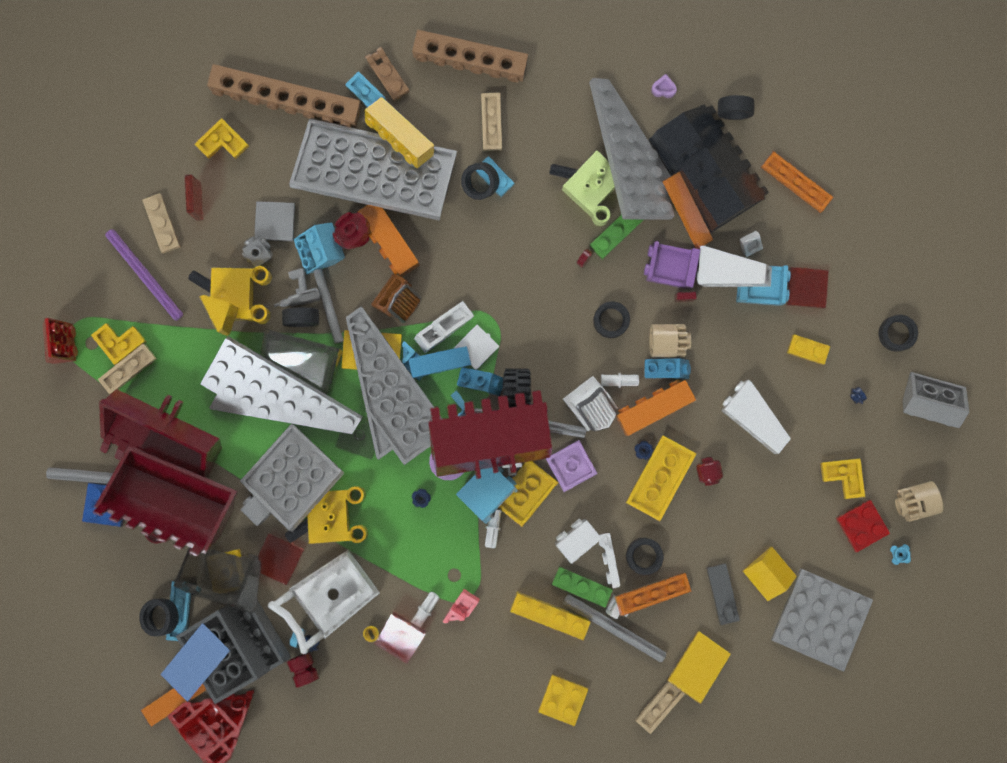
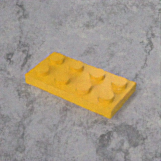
[625,435,696,521]

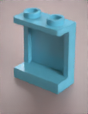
[736,265,791,306]
[456,467,518,524]

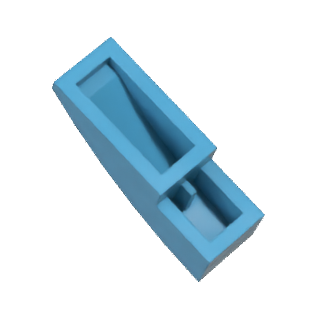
[408,346,471,378]

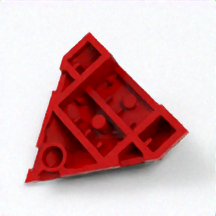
[167,690,254,763]

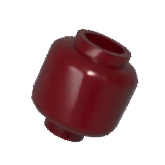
[696,457,723,486]

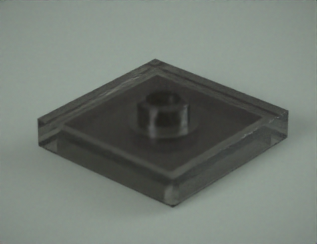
[335,415,375,460]

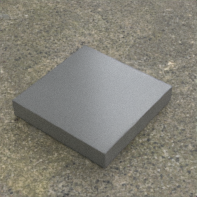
[254,201,295,242]

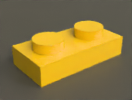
[787,334,830,365]

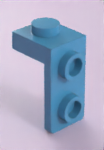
[644,358,691,379]
[457,367,503,396]

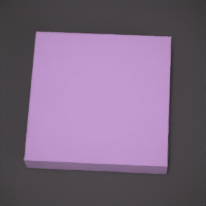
[546,440,598,492]

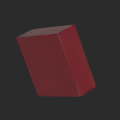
[674,292,696,302]

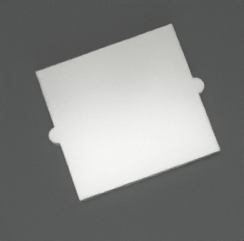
[454,325,500,370]

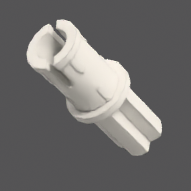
[601,373,639,388]
[485,510,502,548]
[410,592,439,630]

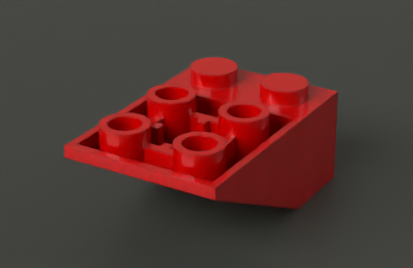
[43,318,78,364]

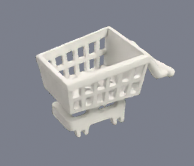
[268,550,380,654]

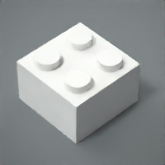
[555,519,602,564]

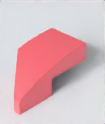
[443,589,480,623]

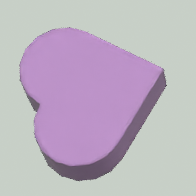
[651,74,677,98]

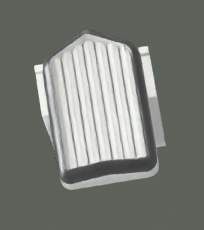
[563,376,618,431]

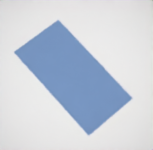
[161,623,230,702]

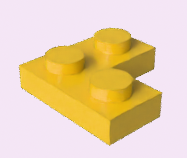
[195,118,249,159]
[91,323,147,365]
[820,458,865,499]

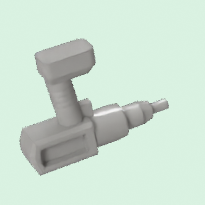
[274,268,321,307]

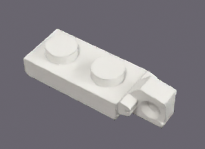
[599,533,620,588]

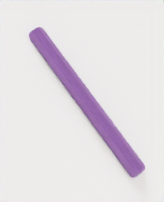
[105,229,183,321]

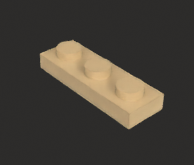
[481,93,502,151]
[142,193,181,254]
[98,343,157,394]
[635,682,685,734]

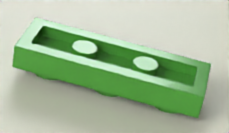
[589,215,643,259]
[552,566,613,608]

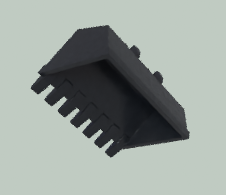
[648,104,769,234]

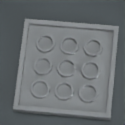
[240,424,344,532]
[771,568,873,671]

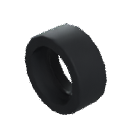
[718,95,754,120]
[461,162,499,200]
[593,301,630,339]
[282,308,319,327]
[878,315,919,352]
[626,537,664,575]
[139,598,179,637]

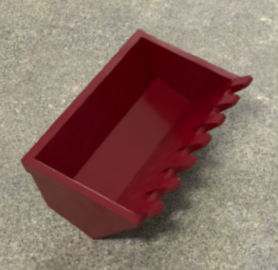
[99,389,222,478]

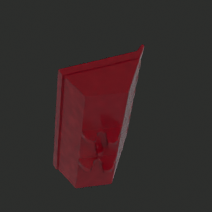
[428,390,552,479]
[93,446,237,556]

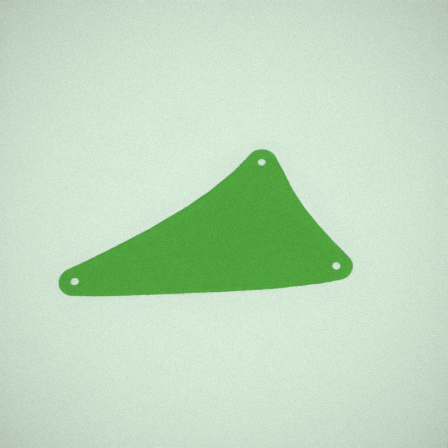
[73,310,501,602]

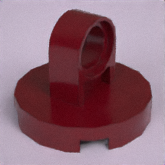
[333,212,370,250]

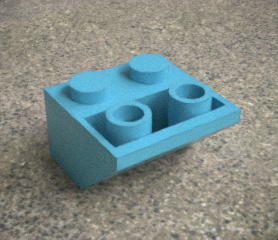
[293,222,345,274]

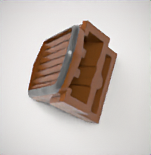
[371,274,421,323]

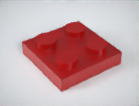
[836,500,890,552]

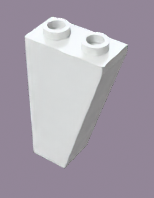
[696,246,772,287]
[721,380,791,454]

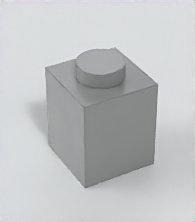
[241,496,272,526]

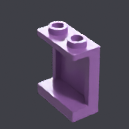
[644,241,700,290]

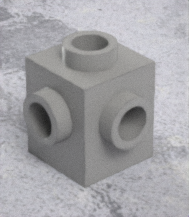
[242,236,273,267]

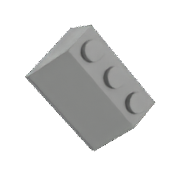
[903,372,969,428]

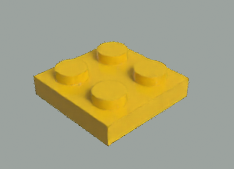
[538,674,588,726]

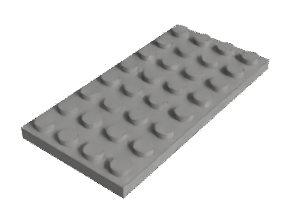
[289,118,457,220]

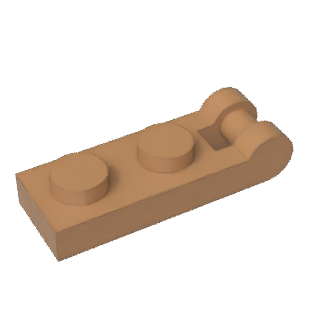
[365,47,410,102]

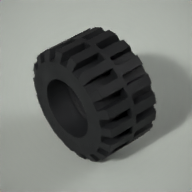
[503,368,531,408]

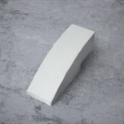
[414,301,474,353]

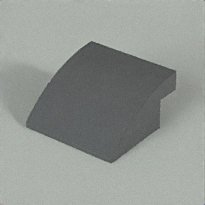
[176,591,291,704]

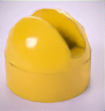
[363,626,379,642]

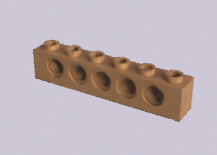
[412,30,528,83]

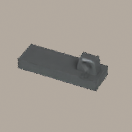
[706,563,740,625]

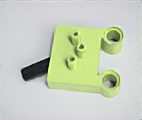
[549,151,615,226]

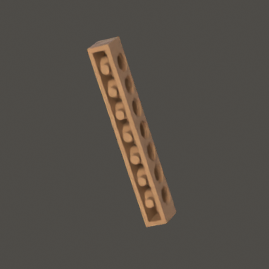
[207,64,362,128]

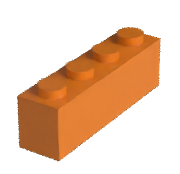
[358,205,420,277]
[616,379,696,436]

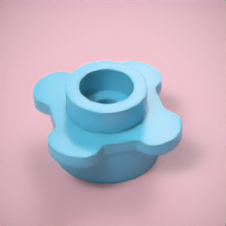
[890,544,911,565]

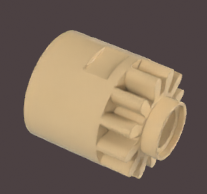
[649,324,691,357]
[895,481,943,522]

